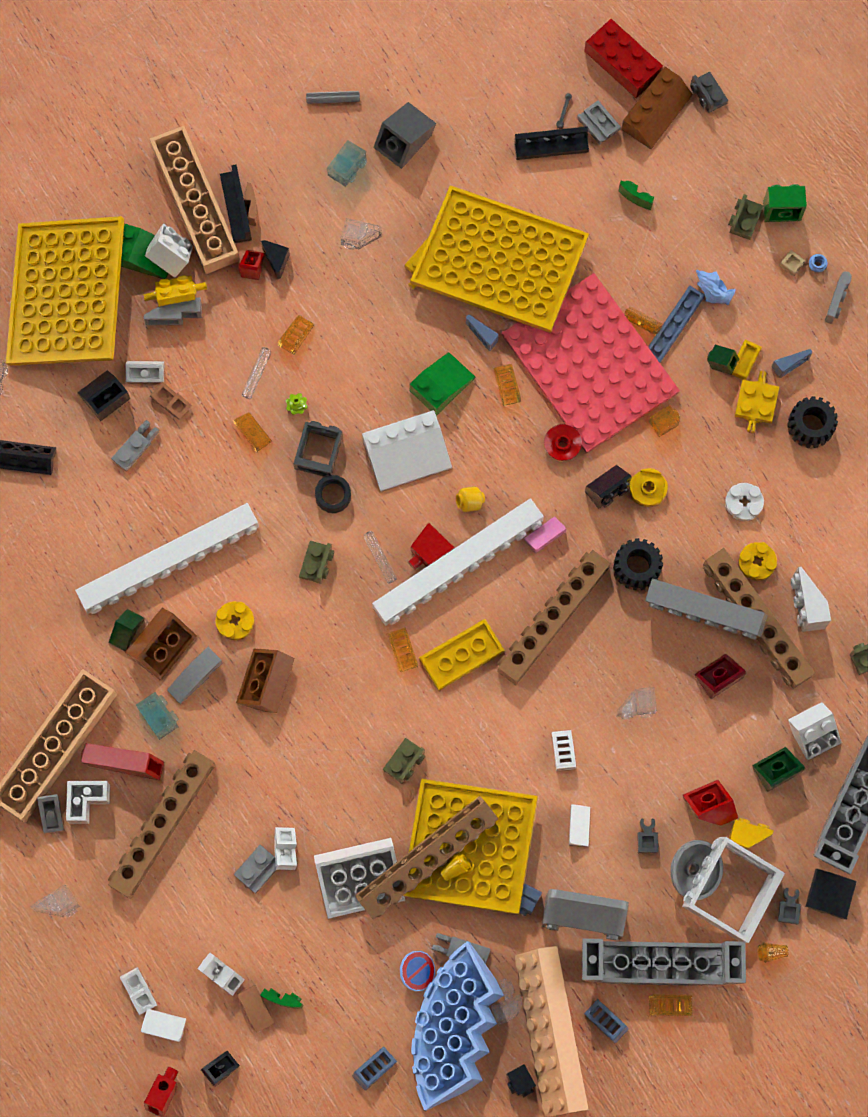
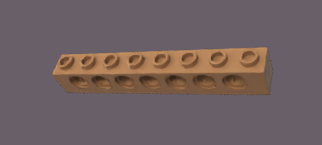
[703,548,815,689]
[497,549,611,685]
[108,750,215,899]
[355,796,498,919]

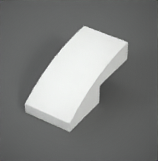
[274,827,297,870]
[120,967,157,1015]

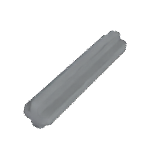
[306,91,360,104]

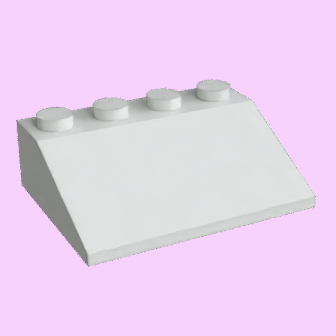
[362,410,452,492]
[314,838,405,919]

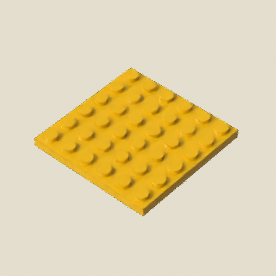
[403,779,538,915]

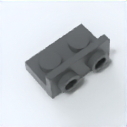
[690,72,728,113]

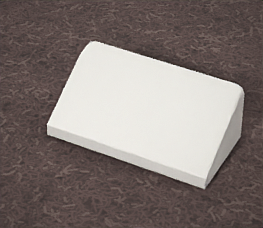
[126,361,164,383]
[569,804,590,847]
[141,1009,186,1042]

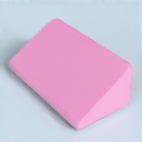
[524,516,566,554]

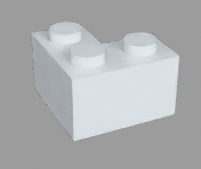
[66,781,110,824]

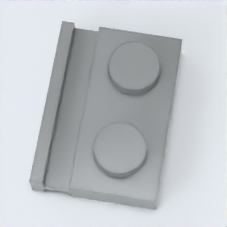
[577,101,621,145]
[234,845,276,894]

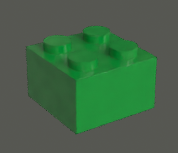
[763,184,807,222]

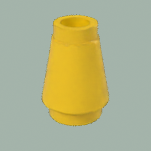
[440,854,471,881]

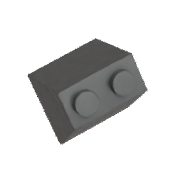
[373,102,436,169]

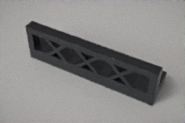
[514,126,589,160]
[220,164,252,244]
[0,440,56,475]

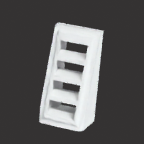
[552,730,576,771]

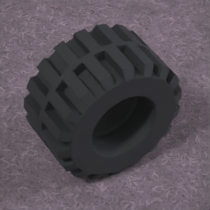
[787,396,838,448]
[613,538,663,590]

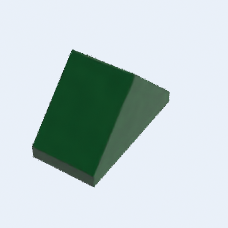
[109,609,144,652]

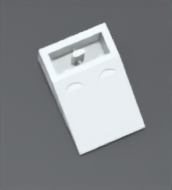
[790,567,831,632]

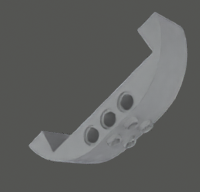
[813,735,868,874]
[582,939,746,985]

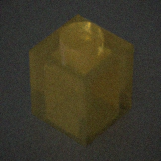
[649,405,680,437]

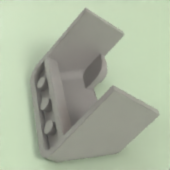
[542,889,629,940]

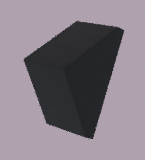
[261,240,290,279]
[201,1051,240,1087]

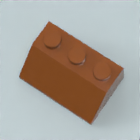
[125,608,197,681]
[236,648,295,713]

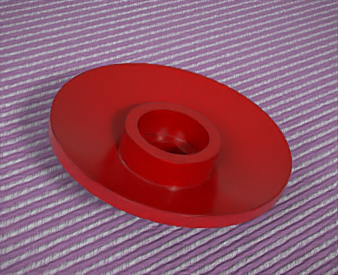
[544,424,582,461]

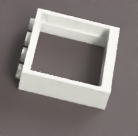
[682,837,785,943]

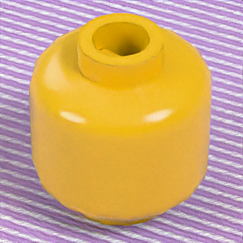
[456,486,485,512]

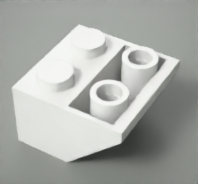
[145,223,193,277]
[788,702,842,760]

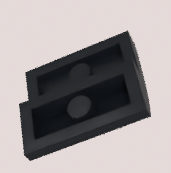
[805,869,857,920]

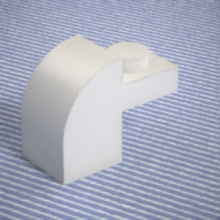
[197,953,245,996]

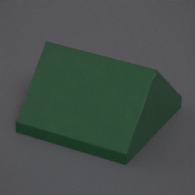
[752,747,805,792]

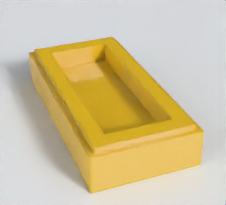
[732,339,762,380]

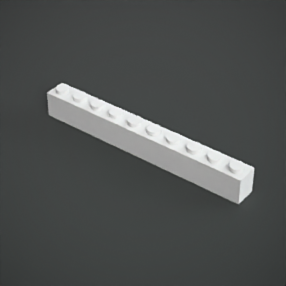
[372,498,544,626]
[75,503,259,614]

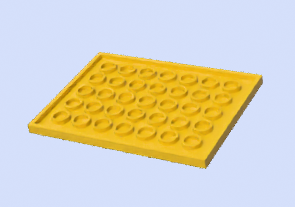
[410,185,589,333]
[6,216,124,366]

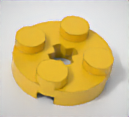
[629,468,668,507]
[738,542,777,581]
[215,601,255,641]

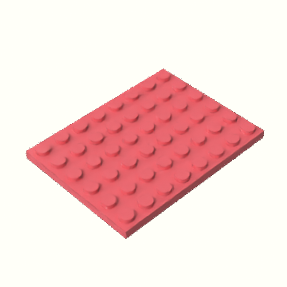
[502,273,680,454]

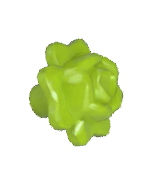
[286,393,308,415]

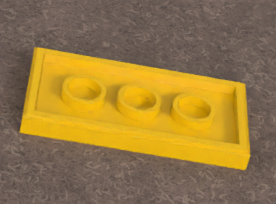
[419,619,505,691]

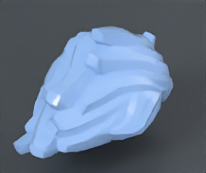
[696,269,736,305]

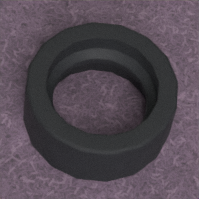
[315,475,351,513]

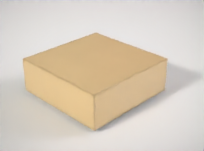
[779,250,806,276]

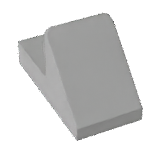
[37,794,64,833]

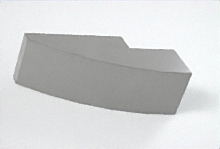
[144,297,202,325]
[167,646,223,704]

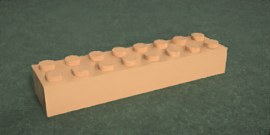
[150,126,240,274]
[0,669,117,823]
[515,946,588,1117]

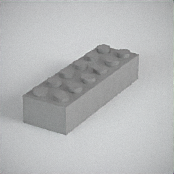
[645,579,768,639]

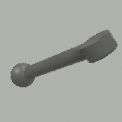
[556,93,572,129]

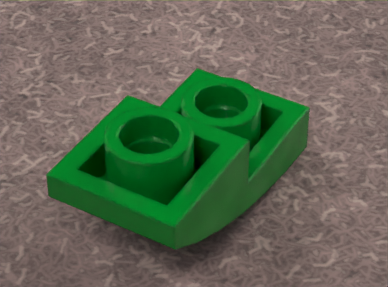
[618,181,654,210]
[260,988,303,1009]

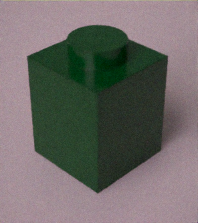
[707,344,739,375]

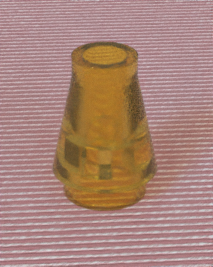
[757,942,789,963]

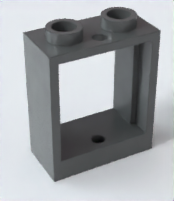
[293,421,343,477]

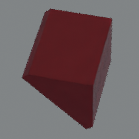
[694,654,746,699]

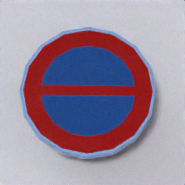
[400,951,435,991]

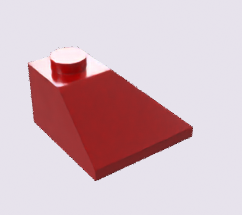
[683,780,738,826]

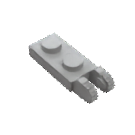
[825,271,852,324]
[111,420,159,472]
[432,933,490,964]

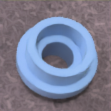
[809,254,828,272]

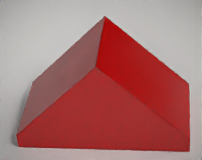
[239,250,265,280]

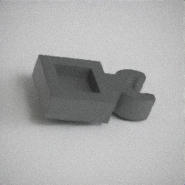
[637,819,658,853]
[778,888,801,925]

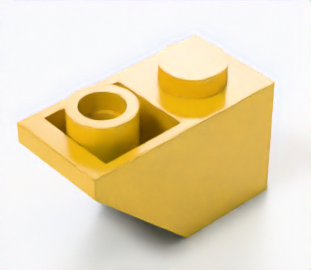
[729,818,774,850]

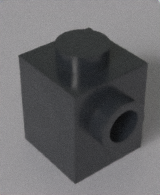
[506,1064,536,1098]

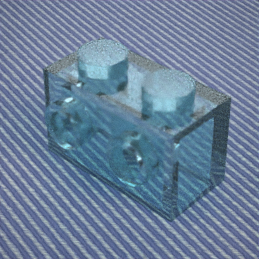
[327,140,367,187]
[136,692,179,740]

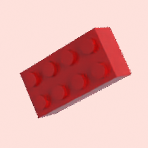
[584,19,663,98]

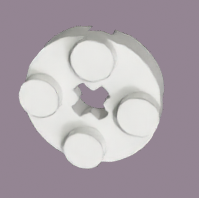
[725,483,764,521]

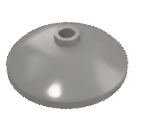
[670,840,723,900]

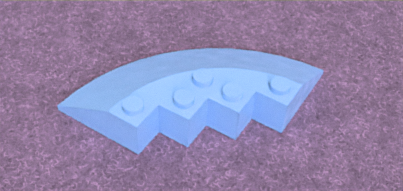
[411,941,504,1111]

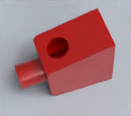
[408,523,455,570]
[144,1067,179,1117]

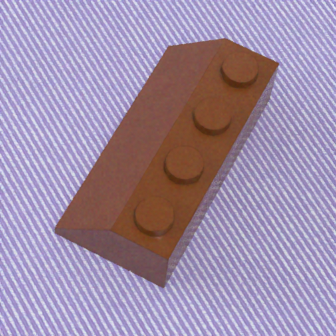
[621,67,693,149]

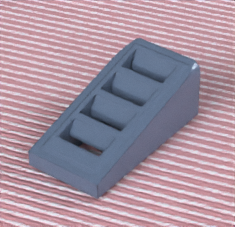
[466,315,499,351]
[772,349,812,378]
[584,999,629,1043]
[352,1046,397,1091]

